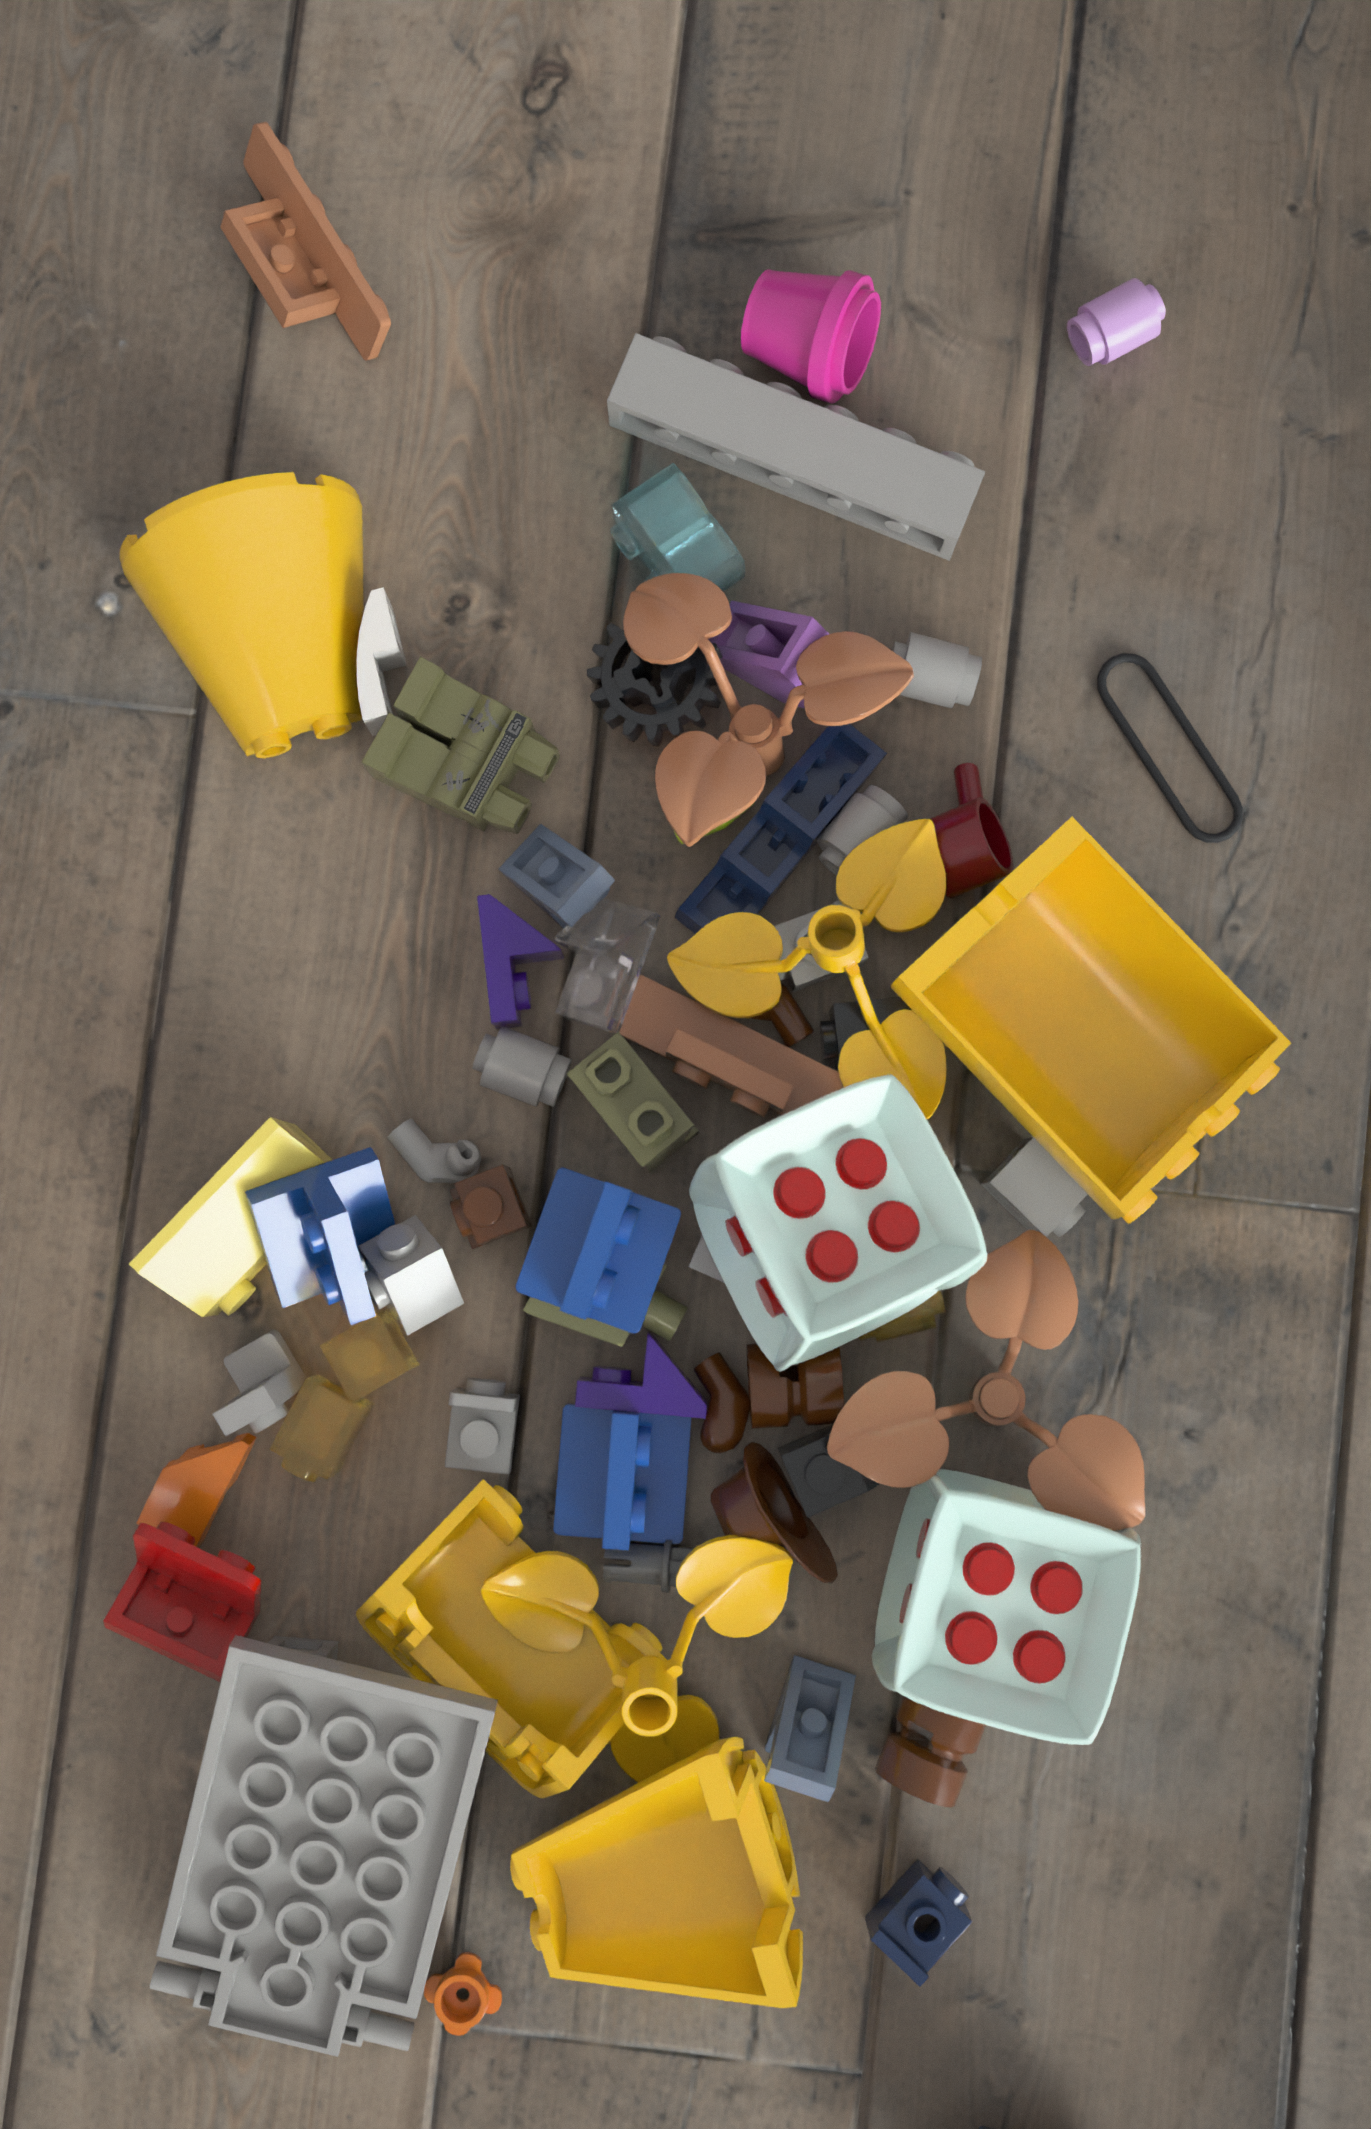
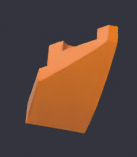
[136,1433,257,1548]

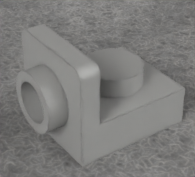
[444,1378,520,1475]

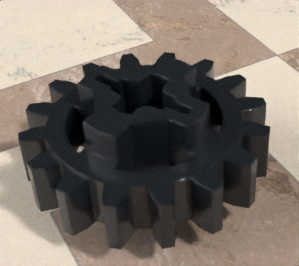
[587,623,723,747]

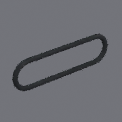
[1097,653,1243,843]

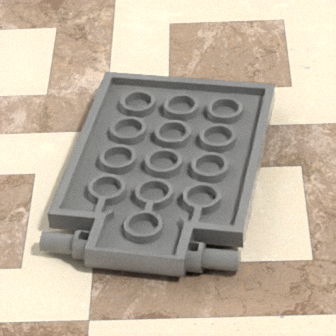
[150,1635,498,2057]

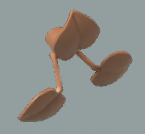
[623,573,914,847]
[827,1230,1145,1531]

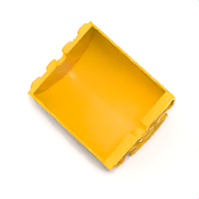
[890,817,1291,1224]

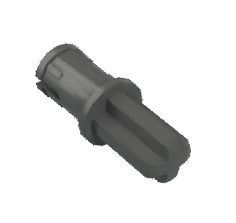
[603,1540,694,1593]

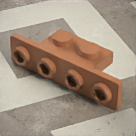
[220,121,391,361]
[612,975,844,1118]

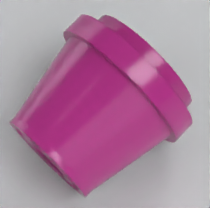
[741,269,881,404]

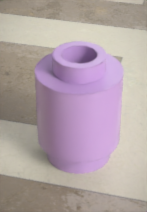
[1067,278,1165,366]

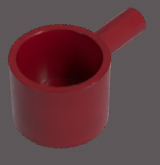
[929,763,1014,898]

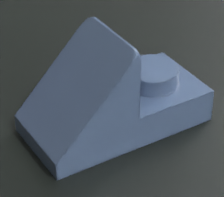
[499,824,615,933]
[764,1655,856,1802]

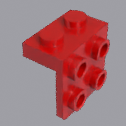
[103,1522,261,1683]

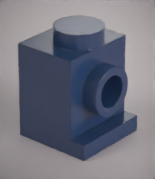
[865,1859,972,1987]

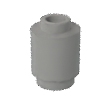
[892,632,982,709]
[816,785,908,876]
[472,1026,572,1107]

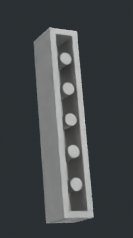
[607,333,986,561]

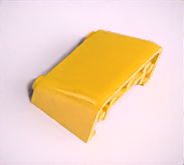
[356,1479,668,1798]

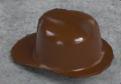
[711,1442,838,1584]

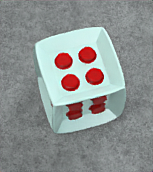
[689,1074,987,1371]
[872,1469,1141,1745]

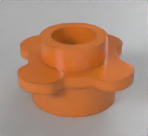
[424,1952,502,2036]

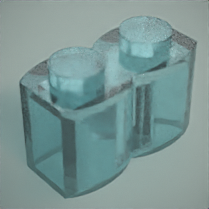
[610,463,745,592]

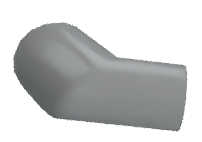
[387,1118,481,1183]

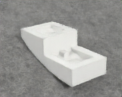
[357,588,407,736]

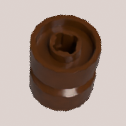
[746,1343,844,1429]
[875,1696,986,1808]

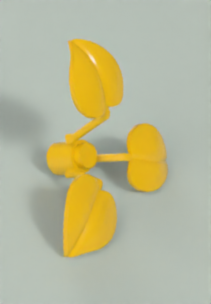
[667,819,947,1120]
[481,1535,793,1783]

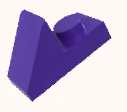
[477,894,564,1029]
[575,1331,707,1419]

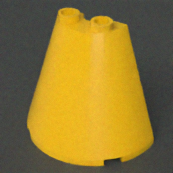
[119,472,364,758]
[510,1737,803,2008]

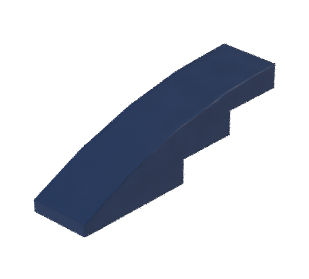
[674,724,887,934]

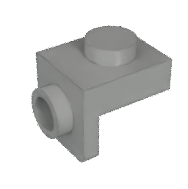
[212,1329,310,1436]

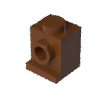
[450,1164,532,1249]

